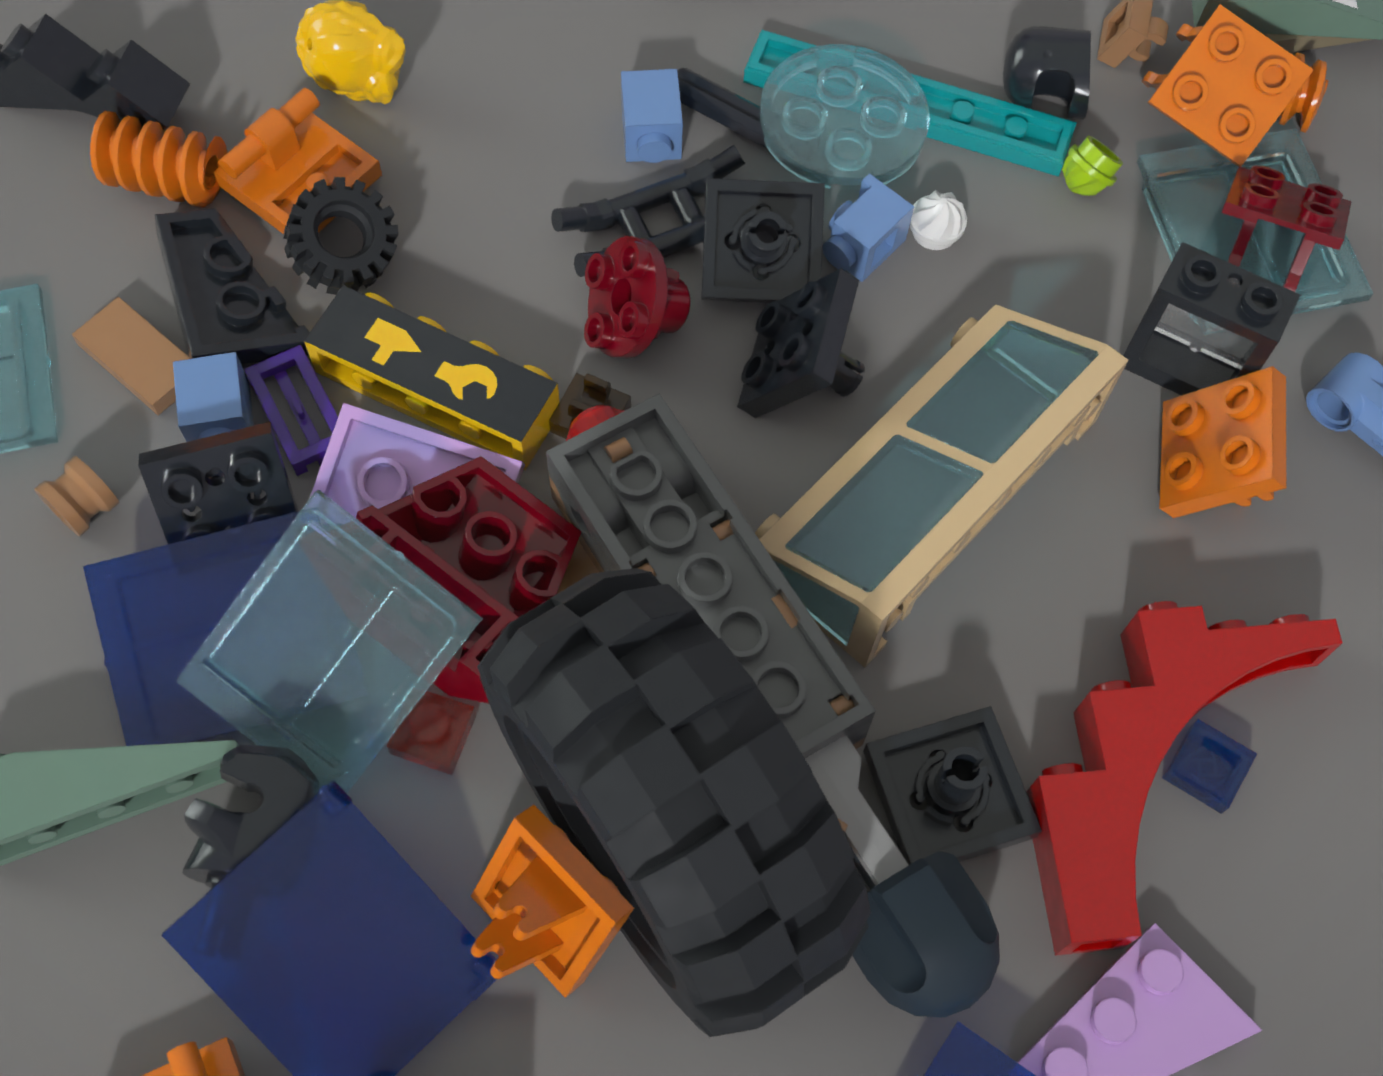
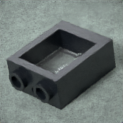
[1123,242,1301,396]

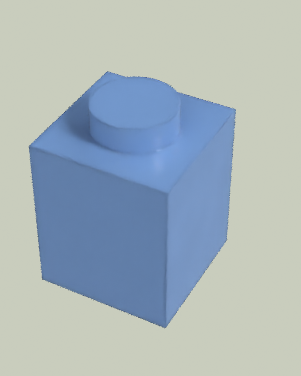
[621,69,683,163]
[173,352,254,442]

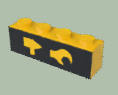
[304,285,560,471]

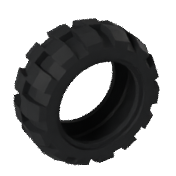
[477,568,871,1037]

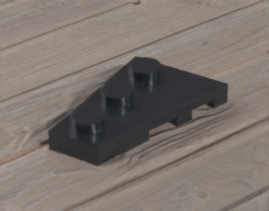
[155,208,310,364]

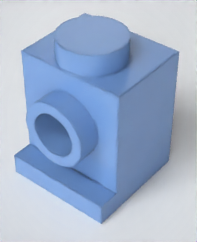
[822,173,914,282]

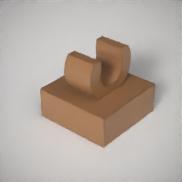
[1097,0,1169,68]

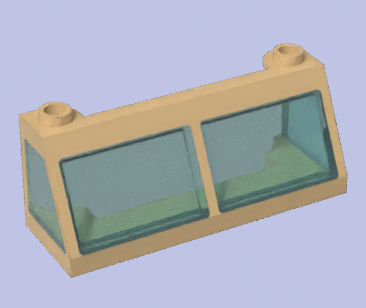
[755,304,1128,667]

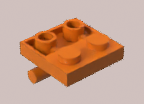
[214,87,382,234]

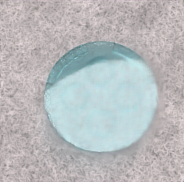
[759,44,930,189]

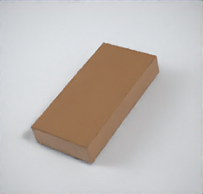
[72,296,189,416]

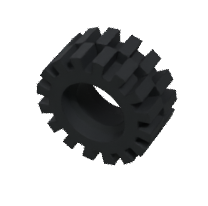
[283,177,398,295]

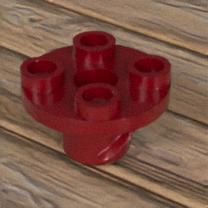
[584,236,691,359]

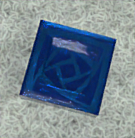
[1162,719,1257,814]

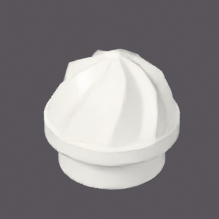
[910,190,967,250]

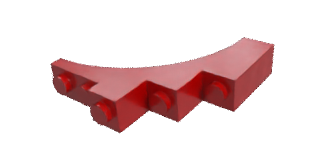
[1026,601,1343,956]

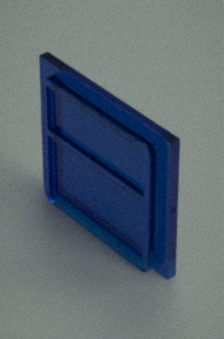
[83,506,369,746]

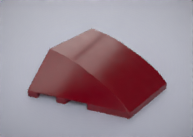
[300,456,581,704]

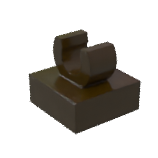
[549,373,631,439]

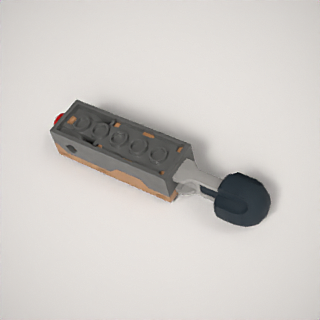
[546,393,1000,1018]

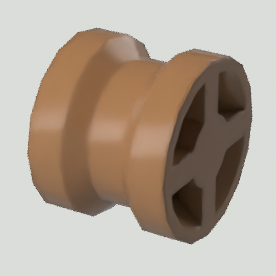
[34,456,119,537]

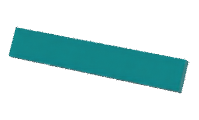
[743,30,1077,177]

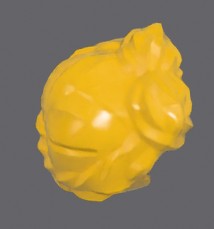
[295,0,406,104]

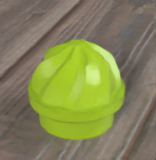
[1062,136,1123,195]

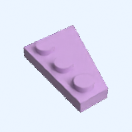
[301,403,525,524]
[1007,923,1262,1076]

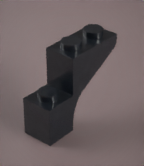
[0,14,190,130]

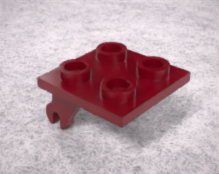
[1221,166,1352,292]

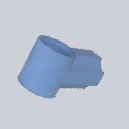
[1306,352,1383,456]

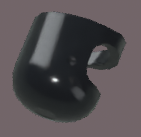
[1003,26,1091,119]

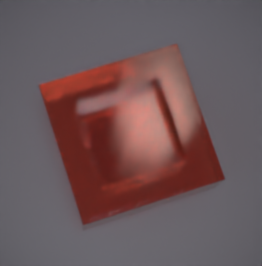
[386,686,477,775]

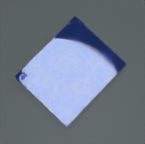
[161,780,497,1076]

